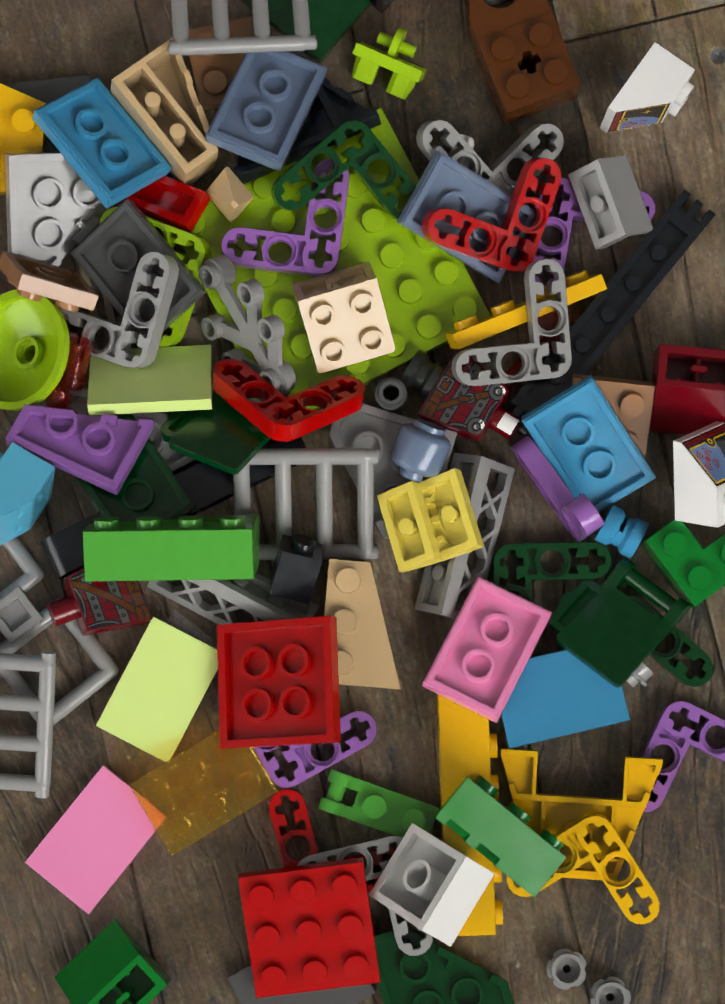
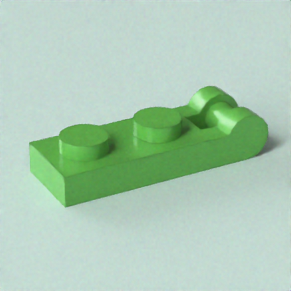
[318,769,439,837]

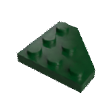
[374,928,514,1004]

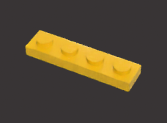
[445,270,607,350]

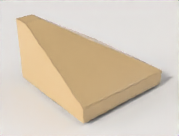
[206,167,254,223]

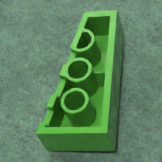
[83,513,260,581]

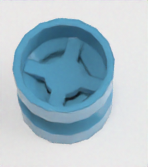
[594,504,649,559]

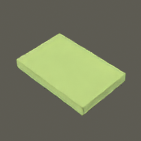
[87,345,212,416]
[96,616,218,764]

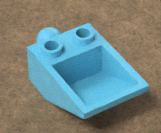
[0,442,55,546]

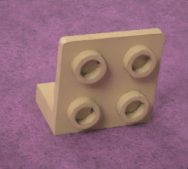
[291,262,395,373]

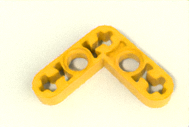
[506,813,660,924]

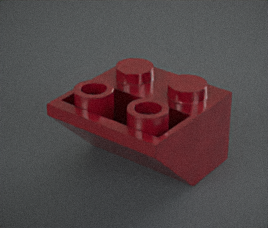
[649,344,725,435]

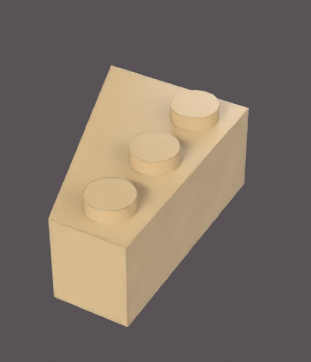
[110,37,219,185]
[324,559,401,690]

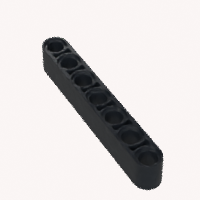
[41,437,307,579]

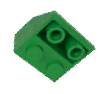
[54,919,171,1004]

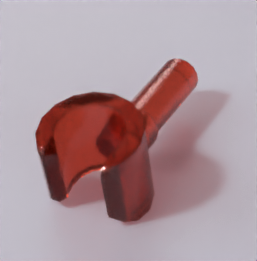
[46,385,79,414]

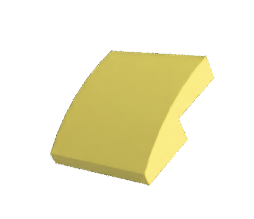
[377,468,484,573]

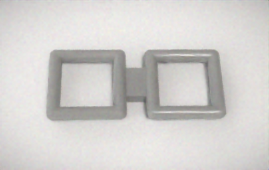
[0,537,119,725]

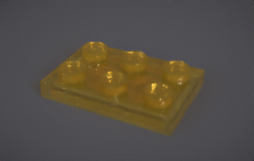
[128,731,278,857]

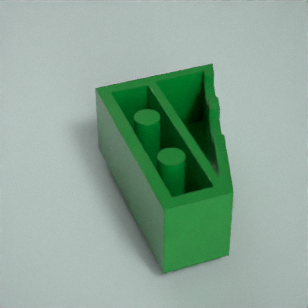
[435,775,566,897]

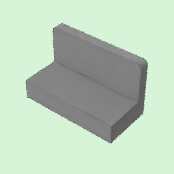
[568,156,653,250]

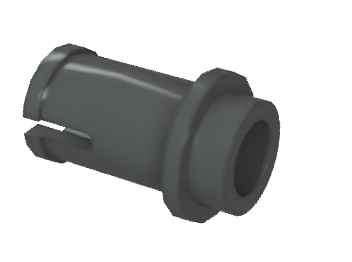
[375,378,407,412]

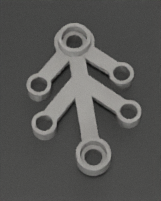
[199,254,296,397]

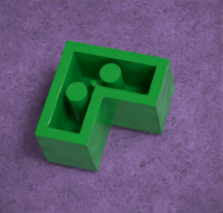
[640,519,725,608]

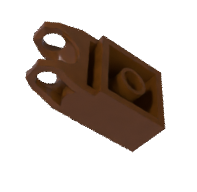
[464,0,582,126]

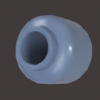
[391,418,451,482]

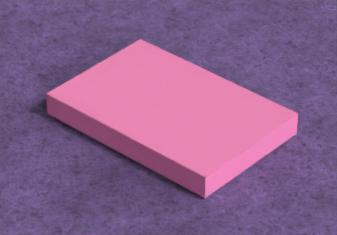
[422,576,552,723]
[25,765,168,915]

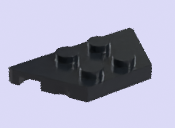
[233,78,381,184]

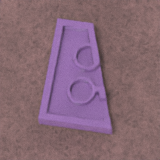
[5,404,155,495]

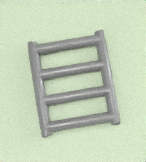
[168,0,318,56]
[233,448,380,560]
[0,650,56,799]

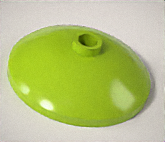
[0,289,70,411]

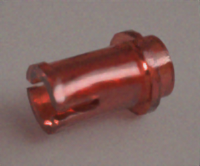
[59,336,94,391]

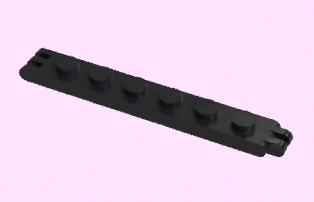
[508,189,716,437]

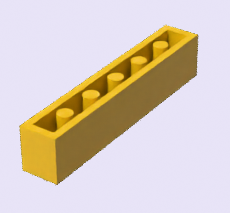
[437,694,503,936]

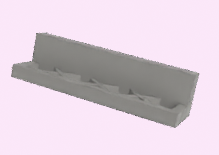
[414,453,515,620]
[147,573,320,625]

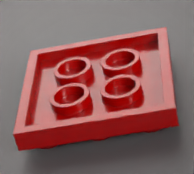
[217,616,341,749]
[238,857,381,998]

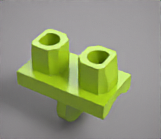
[352,27,427,100]

